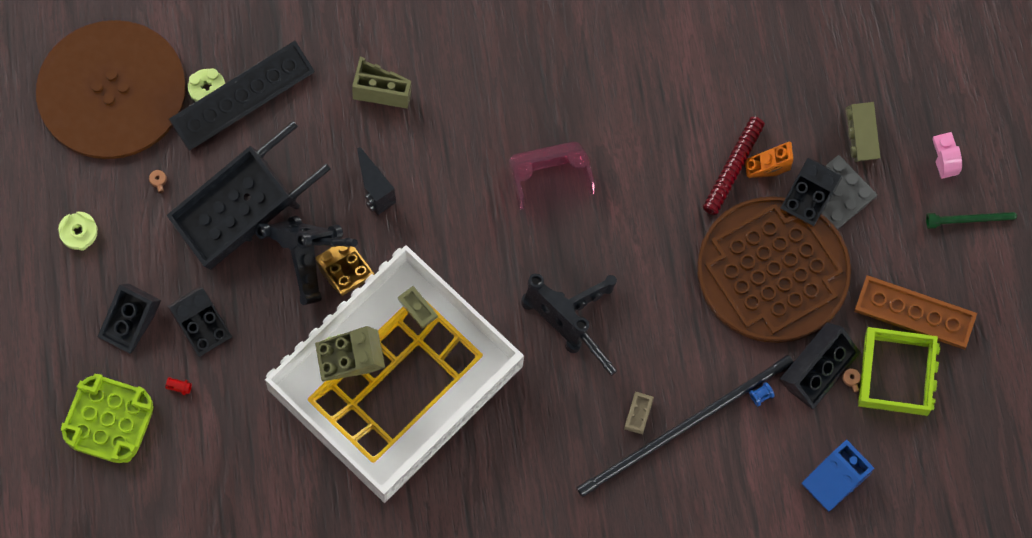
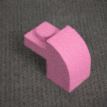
[932,132,962,179]

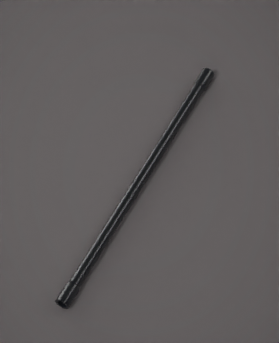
[576,355,793,497]

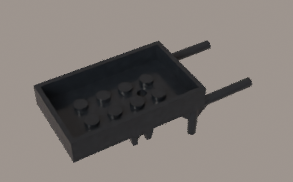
[166,121,331,270]

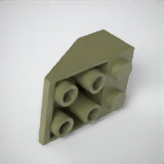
[315,326,385,381]

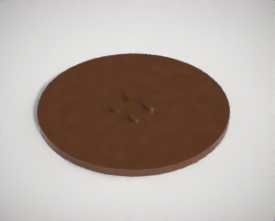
[36,20,186,159]
[697,197,851,343]

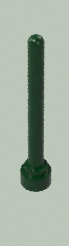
[926,212,1017,229]

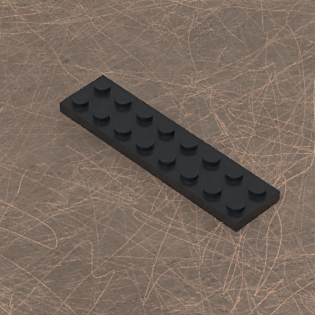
[168,40,315,151]

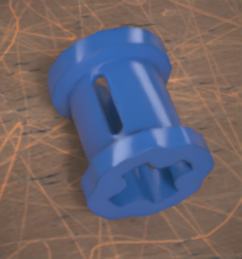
[749,382,775,407]

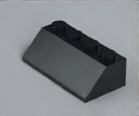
[780,322,861,409]

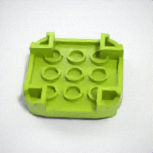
[61,374,153,463]

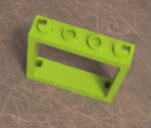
[858,327,940,416]

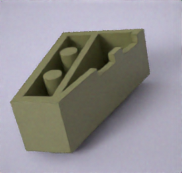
[352,56,411,109]
[845,102,880,162]

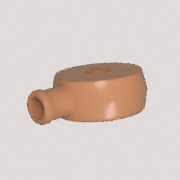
[149,170,167,193]
[842,369,861,393]

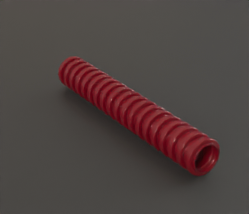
[703,117,765,215]

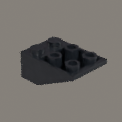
[781,158,844,226]
[167,286,232,357]

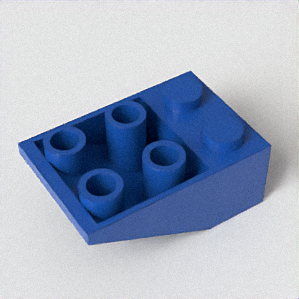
[801,440,874,512]

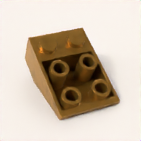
[315,246,375,296]

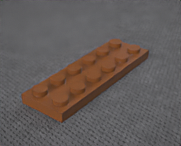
[854,275,977,350]

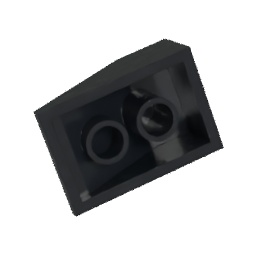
[357,147,396,215]
[97,283,161,354]

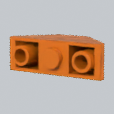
[745,142,793,178]

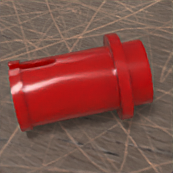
[165,377,192,395]

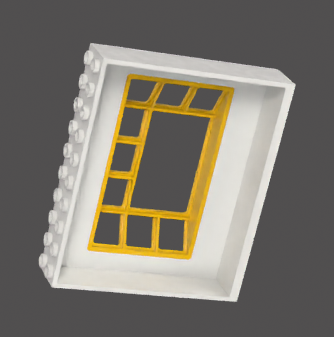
[265,245,524,503]

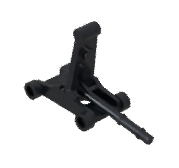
[255,216,358,305]
[521,273,617,376]

